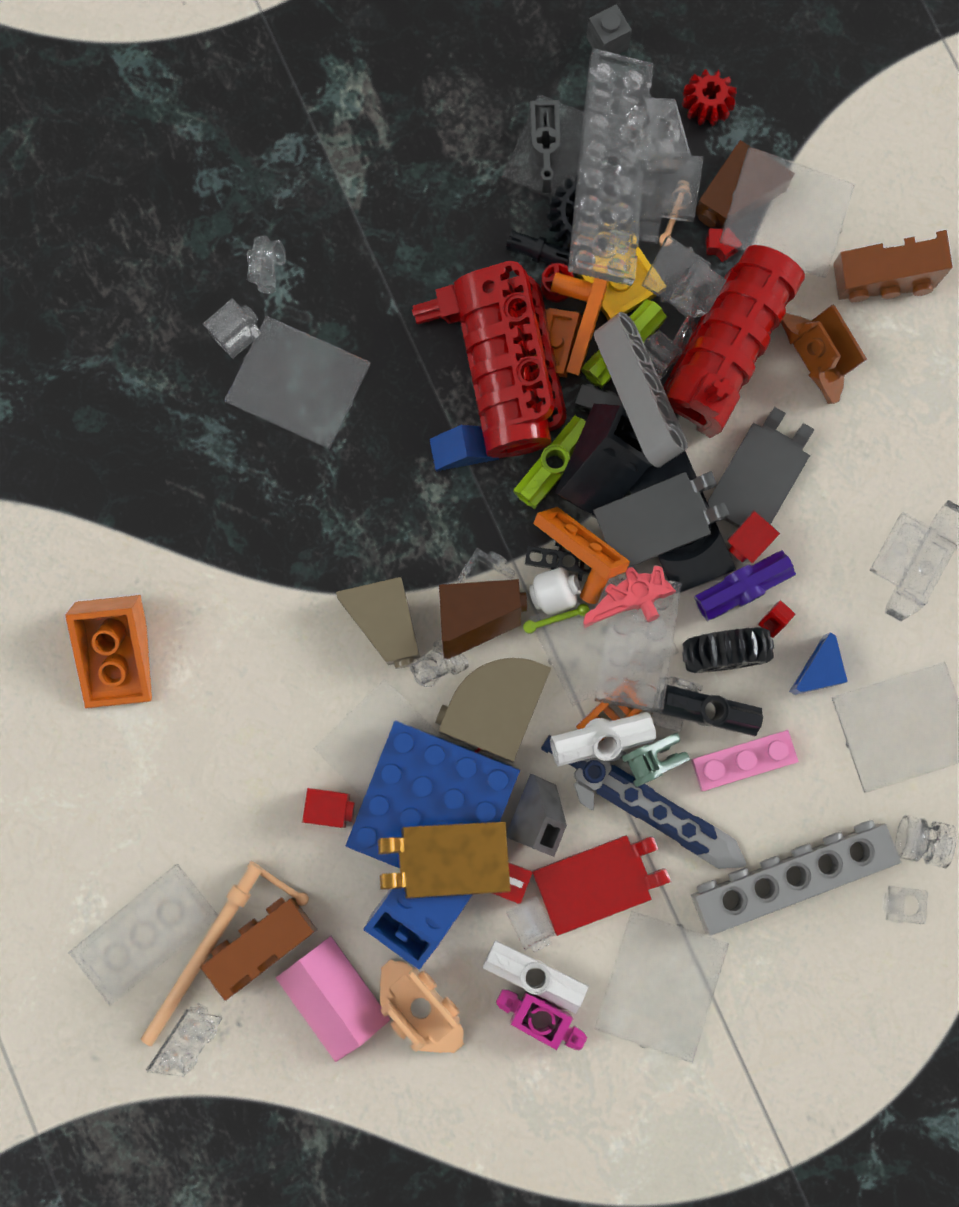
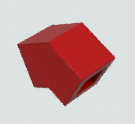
[706,229,741,263]
[758,600,796,638]

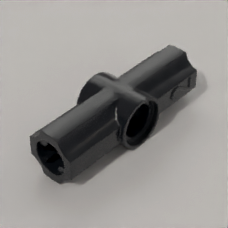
[658,685,764,736]

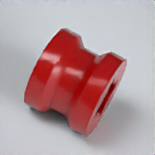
[541,263,574,303]

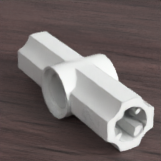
[550,712,656,767]
[483,940,588,1014]

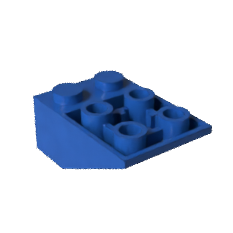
[363,888,473,970]

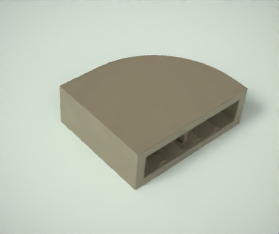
[435,658,551,763]

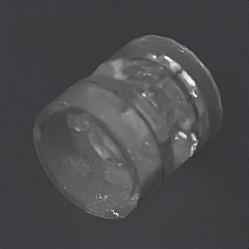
[895,815,957,868]

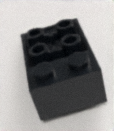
[555,403,651,519]

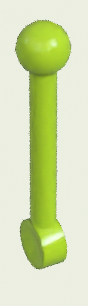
[523,603,590,634]

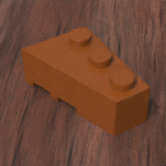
[833,230,953,302]
[200,897,317,1001]

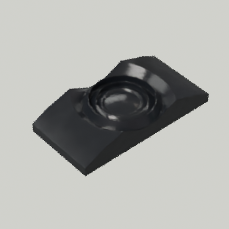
[630,451,736,596]

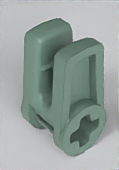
[621,732,690,787]

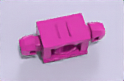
[496,989,587,1050]

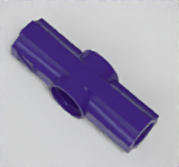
[694,550,796,622]

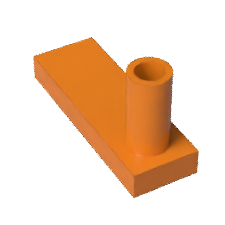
[551,272,609,376]
[533,507,630,604]

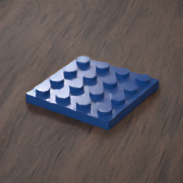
[345,720,520,868]

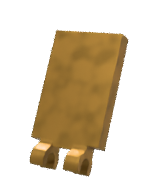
[378,822,510,899]

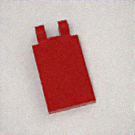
[532,835,671,936]

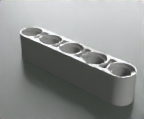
[594,312,688,468]

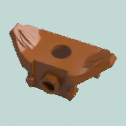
[780,304,867,404]

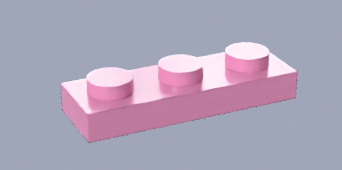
[691,730,799,791]

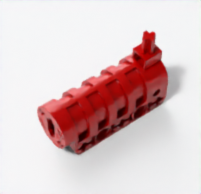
[663,245,805,438]
[412,261,567,458]

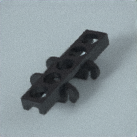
[525,541,592,582]

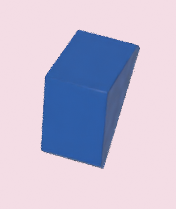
[430,425,499,471]
[789,632,848,695]

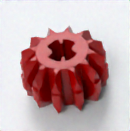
[682,69,737,127]

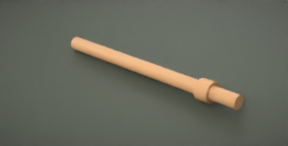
[141,863,263,1046]

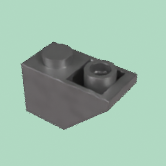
[506,774,567,857]

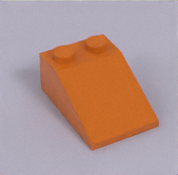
[65,595,152,708]

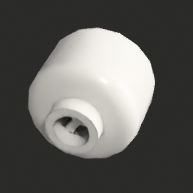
[529,567,581,615]

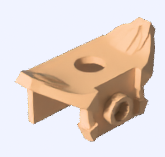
[380,959,464,1053]

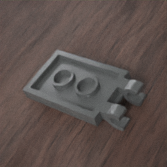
[707,407,815,528]
[593,471,730,568]

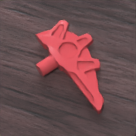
[583,566,676,628]

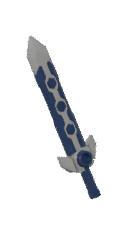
[541,735,746,869]

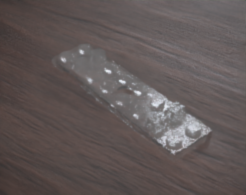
[568,48,654,286]

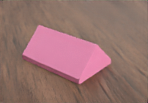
[276,936,391,1062]

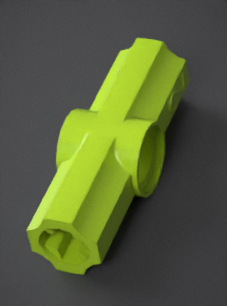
[581,299,667,389]
[513,416,586,509]

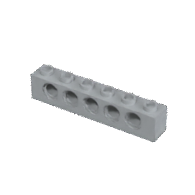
[691,820,902,936]

